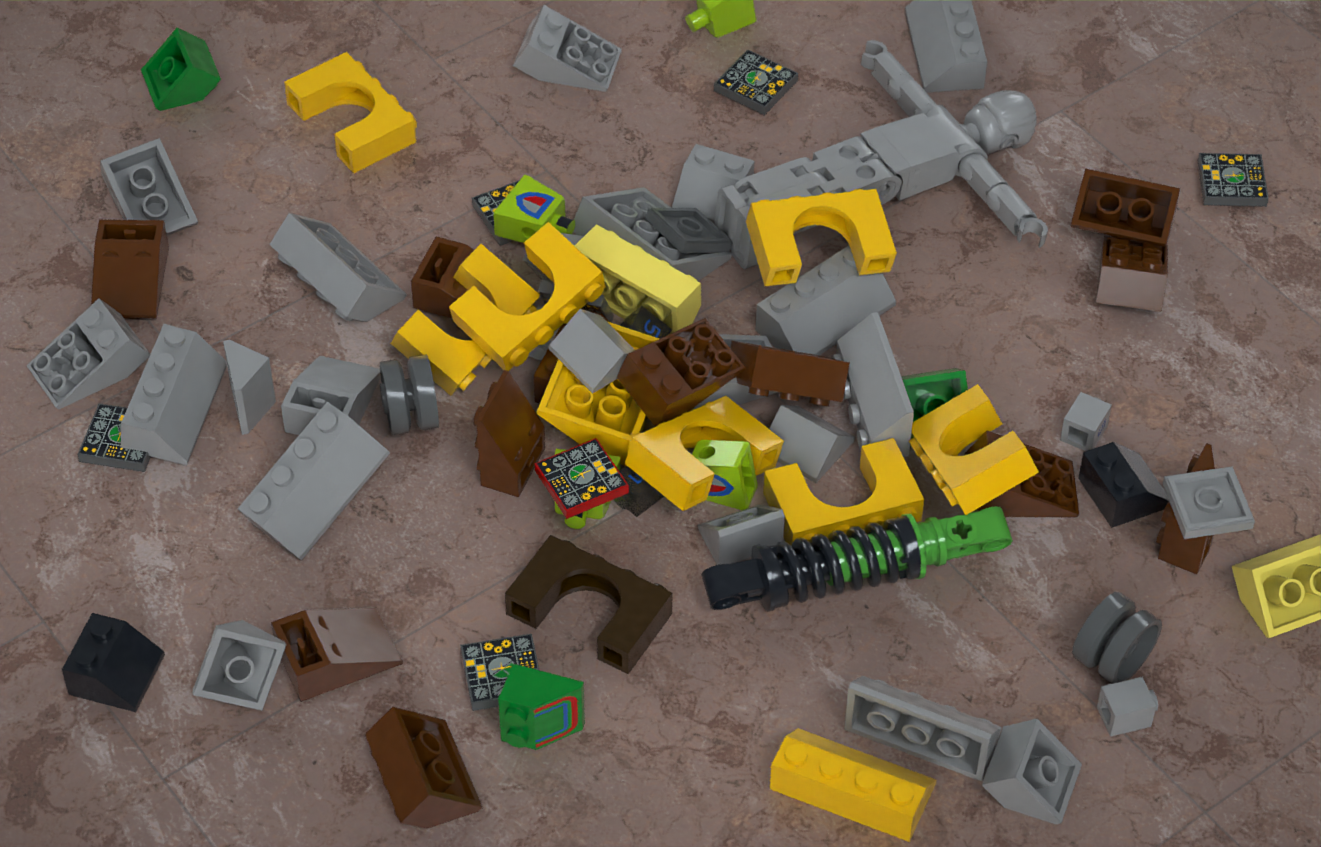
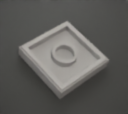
[1163,466,1255,539]

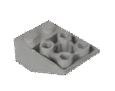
[513,5,622,92]
[26,298,150,409]
[281,356,381,435]

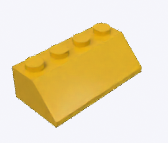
[770,728,937,842]

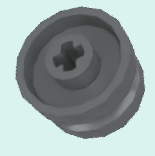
[379,354,439,435]
[1072,592,1162,684]

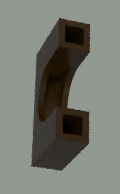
[505,535,673,674]

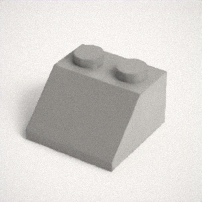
[672,144,755,224]
[982,719,1082,824]

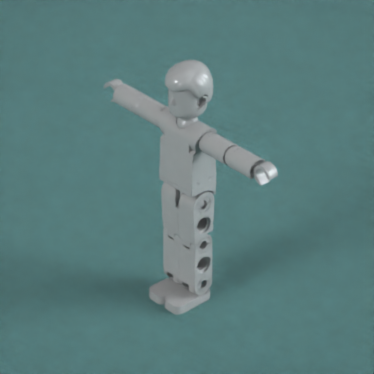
[714,40,1048,269]

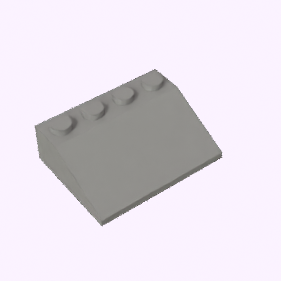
[573,187,733,281]

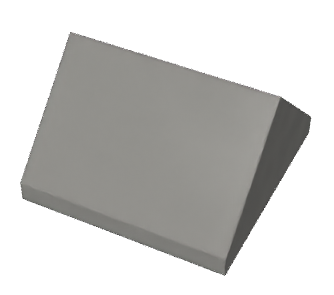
[549,309,635,393]
[223,340,276,435]
[769,405,855,483]
[697,504,785,565]
[192,620,286,711]

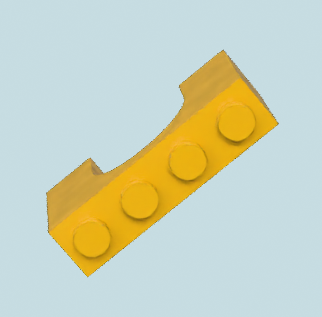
[284,52,417,173]
[746,189,897,287]
[449,222,605,371]
[390,244,540,396]
[909,384,1039,515]
[625,396,784,511]
[763,438,924,545]

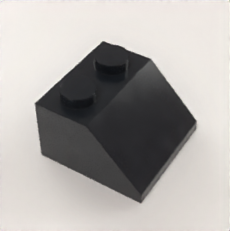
[1078,442,1169,528]
[62,613,165,712]

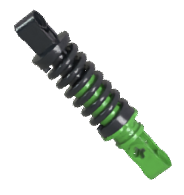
[701,507,1013,612]

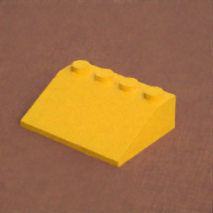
[537,321,659,466]

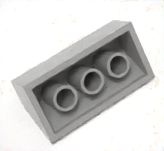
[905,0,987,93]
[269,213,407,322]
[756,245,896,355]
[831,312,914,457]
[121,324,227,466]
[238,401,390,560]
[844,676,1001,781]

